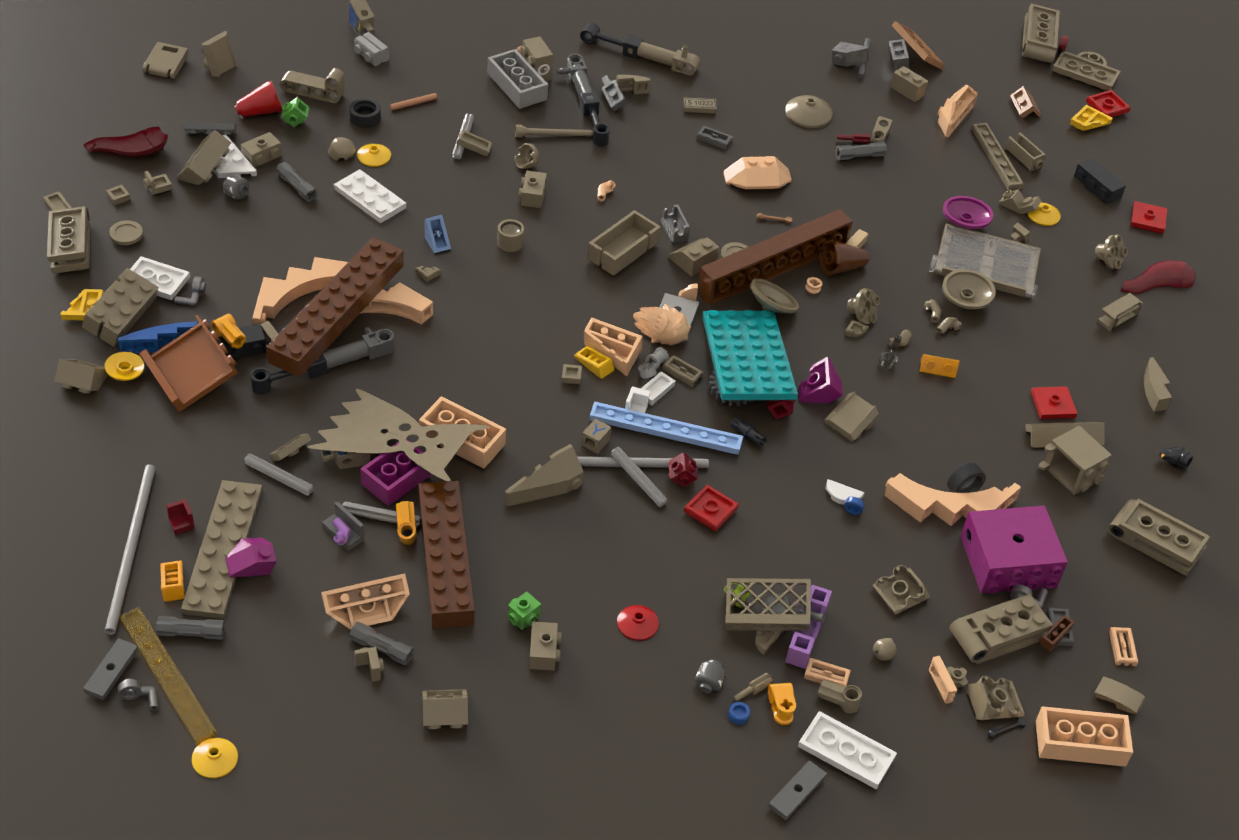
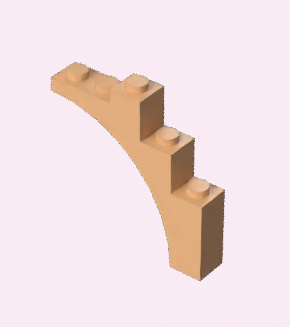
[360,282,433,325]

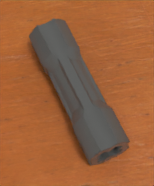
[836,142,887,161]
[276,161,318,202]
[156,616,225,640]
[349,622,414,666]

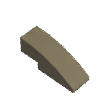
[1144,357,1172,412]

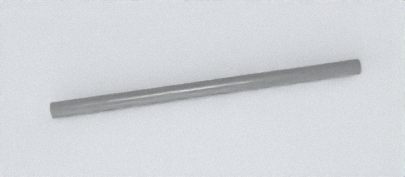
[105,464,155,635]

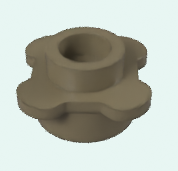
[947,667,968,688]

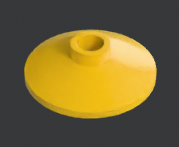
[357,144,391,167]
[1027,203,1061,226]
[105,352,144,381]
[192,738,238,779]

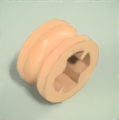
[805,277,822,294]

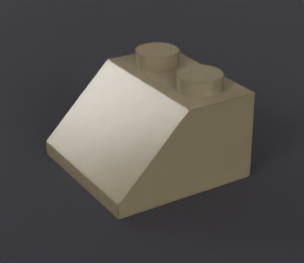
[668,237,719,277]
[54,359,108,394]
[422,689,468,729]

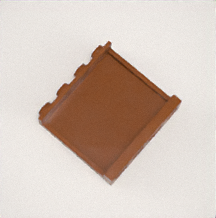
[139,315,238,412]

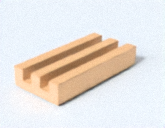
[1109,627,1138,666]
[929,656,957,704]
[804,658,851,687]

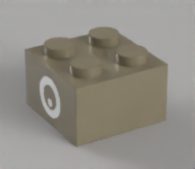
[521,36,553,82]

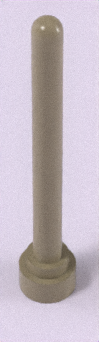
[515,125,593,138]

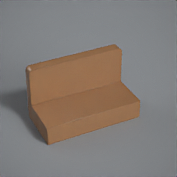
[1010,87,1042,118]

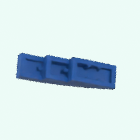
[118,321,197,353]

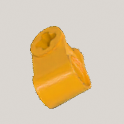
[768,683,796,725]

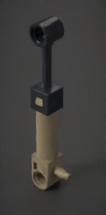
[580,22,701,76]

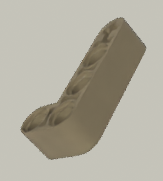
[279,68,345,103]

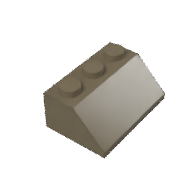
[176,130,231,185]

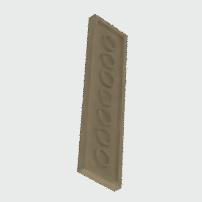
[181,480,263,619]

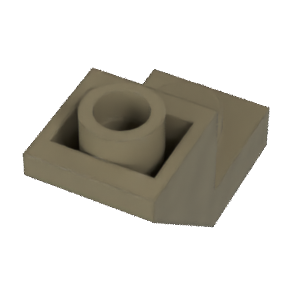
[999,189,1042,214]

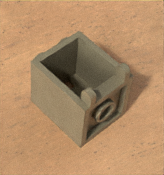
[1038,425,1112,495]

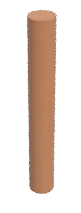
[390,93,437,111]

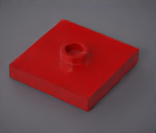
[1086,90,1131,117]
[1130,201,1167,234]
[1031,386,1078,419]
[683,484,739,532]

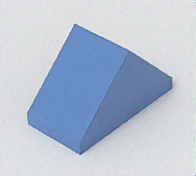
[425,215,451,253]

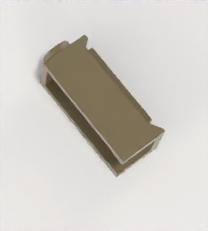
[1005,132,1046,172]
[1097,293,1143,332]

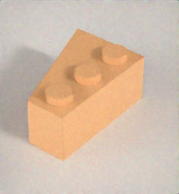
[584,318,642,376]

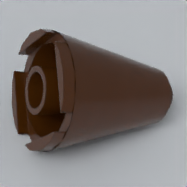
[819,240,870,275]

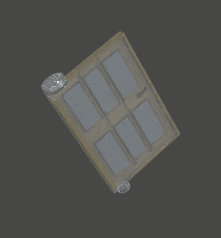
[929,223,1041,299]

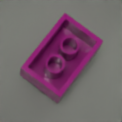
[360,439,432,506]

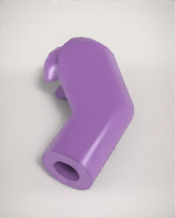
[332,517,351,545]

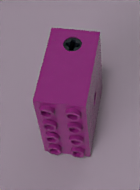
[960,505,1068,594]

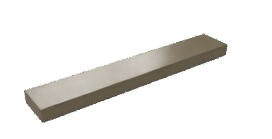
[971,123,1024,190]

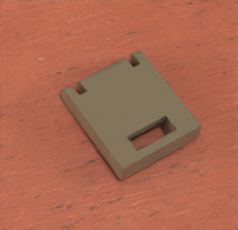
[142,42,189,79]

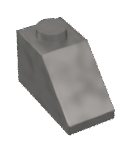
[832,42,869,67]

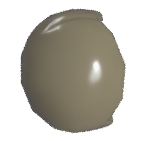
[328,137,356,161]
[514,143,539,169]

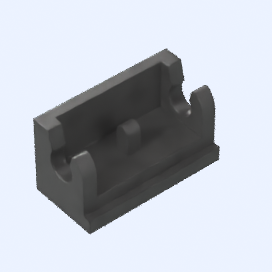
[889,39,909,71]
[660,204,690,244]

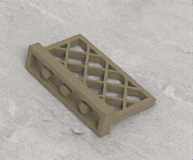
[725,578,811,631]

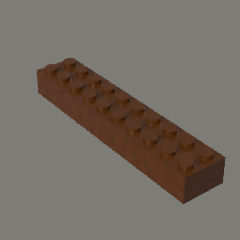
[697,209,853,306]
[267,237,404,377]

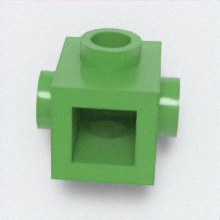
[281,97,310,127]
[508,592,541,630]

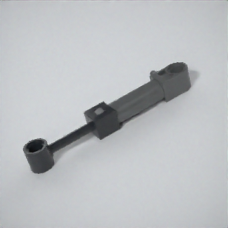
[556,54,610,146]
[250,327,394,394]

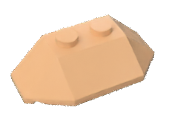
[938,85,978,137]
[724,156,792,189]
[321,573,410,630]

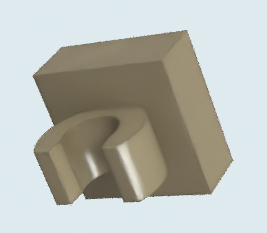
[1010,223,1030,244]

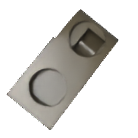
[870,116,893,143]

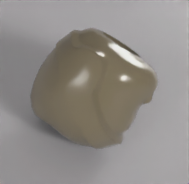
[873,638,897,661]

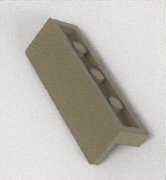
[1025,422,1105,447]

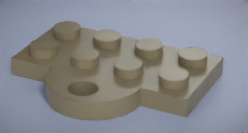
[1052,51,1121,91]

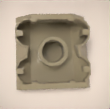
[201,31,237,77]
[824,391,879,441]
[872,565,930,615]
[966,676,1025,720]

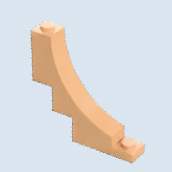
[252,257,348,325]
[884,473,1021,526]

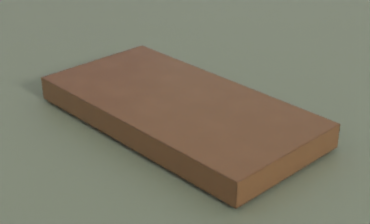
[892,21,945,70]

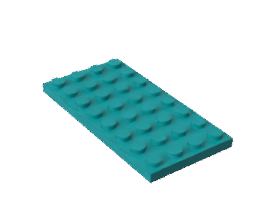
[702,310,798,400]

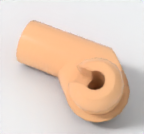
[597,180,615,201]

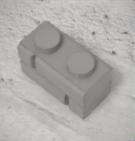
[354,32,389,66]

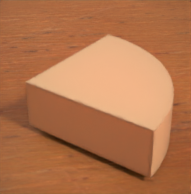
[678,284,698,301]

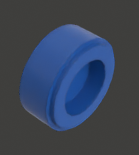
[844,497,865,515]
[728,702,750,724]

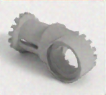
[638,347,669,378]

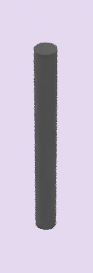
[858,38,871,79]

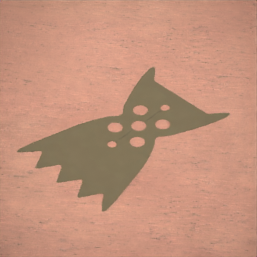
[308,389,490,481]

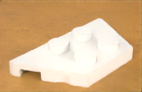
[212,134,257,178]

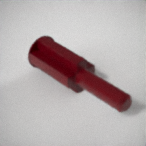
[837,133,870,144]

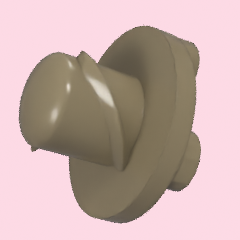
[1095,235,1128,269]
[847,288,880,324]

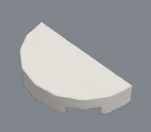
[826,479,864,505]

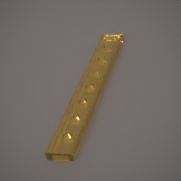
[119,607,217,745]

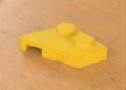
[1070,105,1113,131]
[61,289,104,321]

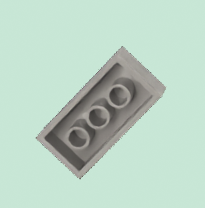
[487,49,548,109]

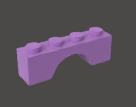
[785,585,832,669]

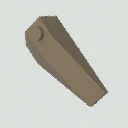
[505,444,584,506]

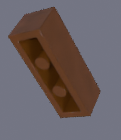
[1039,615,1075,652]

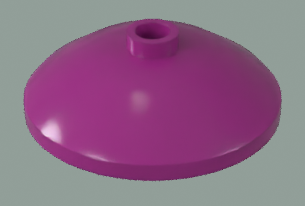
[943,196,994,230]

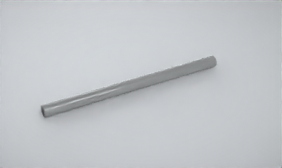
[578,457,709,469]

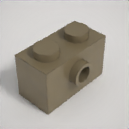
[890,66,928,102]
[241,132,282,168]
[518,171,547,208]
[529,621,561,671]

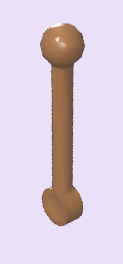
[757,213,792,224]

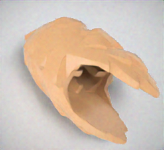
[633,304,691,346]

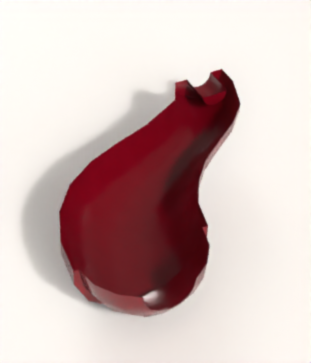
[83,127,168,157]
[1121,260,1196,294]

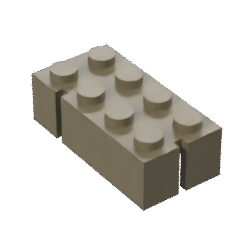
[587,210,661,276]
[82,268,159,347]

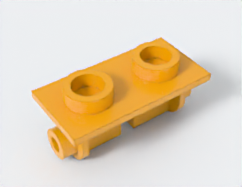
[919,354,960,378]

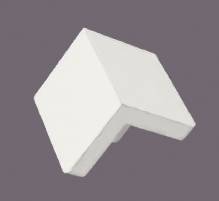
[625,387,650,413]

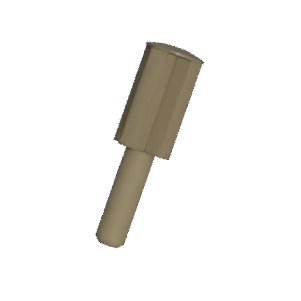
[734,673,773,701]

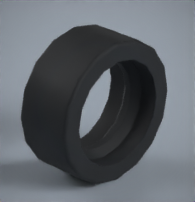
[349,98,381,128]
[947,462,986,493]

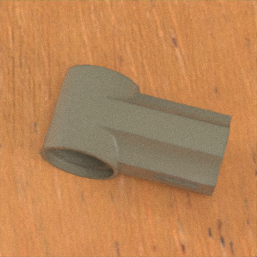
[817,679,862,714]

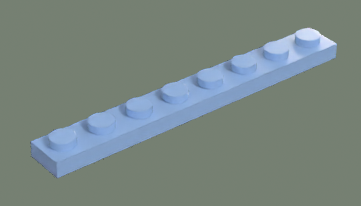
[589,402,743,455]

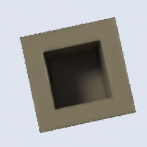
[581,419,611,454]

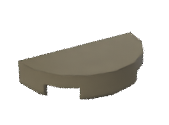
[755,630,785,655]

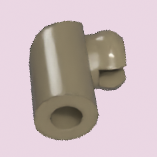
[925,299,942,323]
[936,317,962,334]
[888,330,912,347]

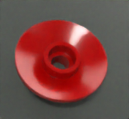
[617,605,659,641]

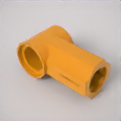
[211,314,246,349]
[396,501,417,545]

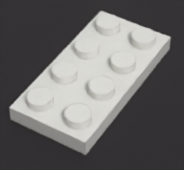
[334,169,406,223]
[798,711,897,789]

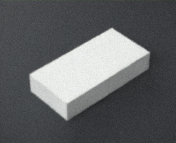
[641,372,675,406]

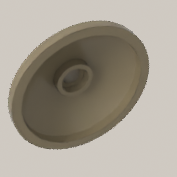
[785,95,833,128]
[942,269,996,309]
[750,279,799,314]

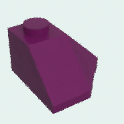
[798,357,843,404]
[225,537,277,577]

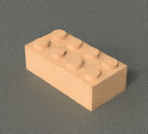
[419,396,506,468]
[1036,706,1133,767]

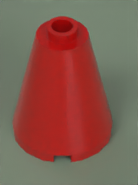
[234,80,283,117]

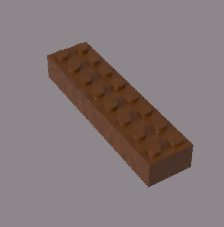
[418,481,475,629]

